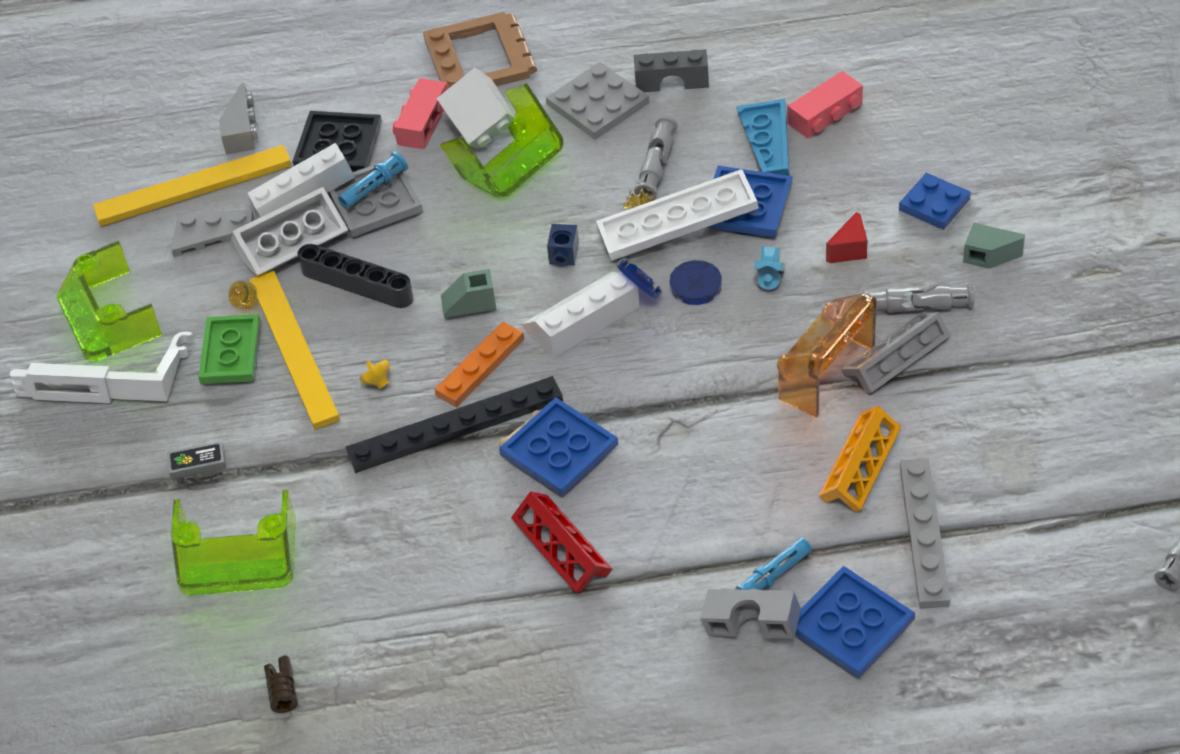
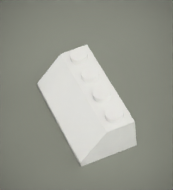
[248,143,355,217]
[231,187,348,277]
[522,271,640,358]

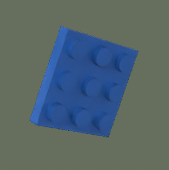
[708,166,793,238]
[499,397,618,496]
[795,565,915,678]

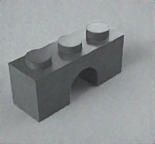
[634,49,709,92]

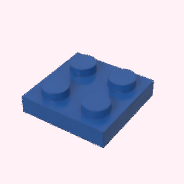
[899,172,971,230]

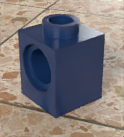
[547,224,579,266]

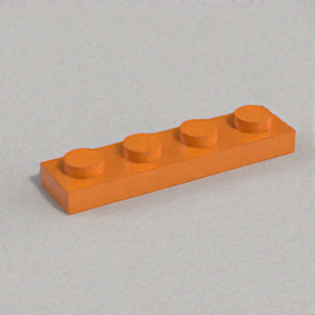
[435,321,524,408]

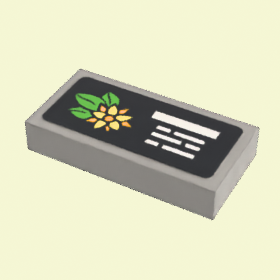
[167,441,226,479]

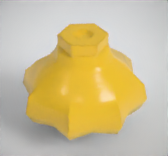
[359,359,390,389]

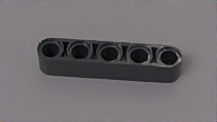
[297,244,414,308]

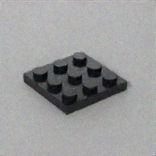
[292,111,382,172]

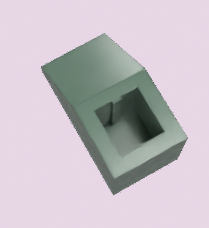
[963,223,1025,269]
[441,269,496,318]

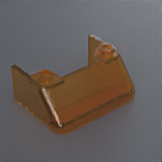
[777,293,877,418]

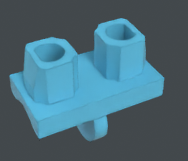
[754,247,785,290]

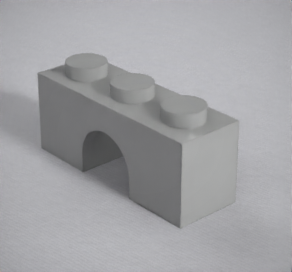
[700,588,801,639]

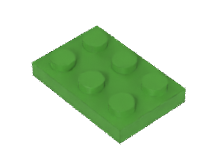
[198,314,261,384]

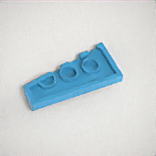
[736,99,790,176]

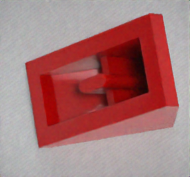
[826,212,868,263]

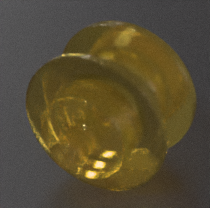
[623,188,654,209]
[228,281,257,308]

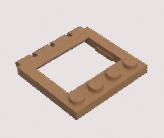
[423,12,537,89]

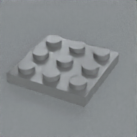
[546,62,649,139]
[328,162,423,237]

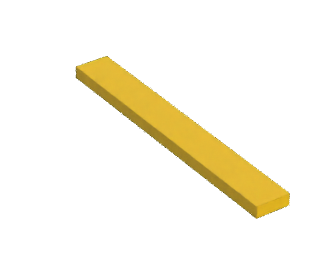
[93,145,292,227]
[249,271,340,430]

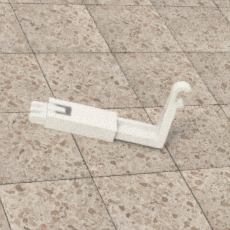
[10,332,194,403]

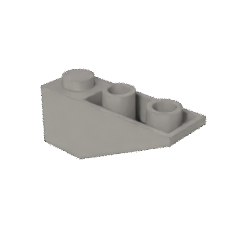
[219,83,258,154]

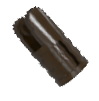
[264,655,298,713]

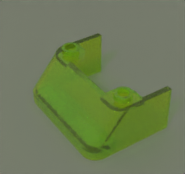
[440,83,563,198]
[56,241,162,361]
[171,490,296,596]

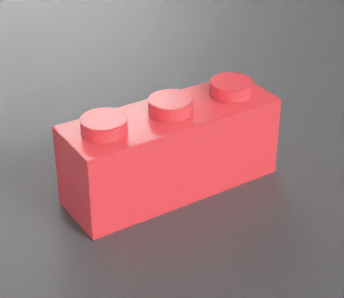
[787,71,863,139]
[392,78,448,150]

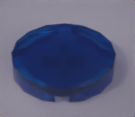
[616,258,663,299]
[669,260,722,305]

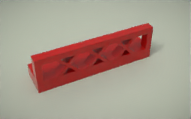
[511,491,613,593]

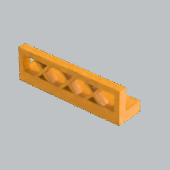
[819,405,901,512]

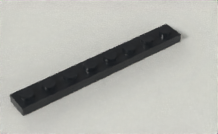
[346,376,563,473]

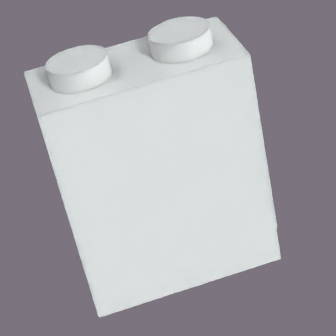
[437,68,516,149]

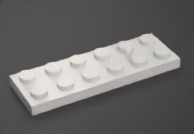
[596,169,759,261]

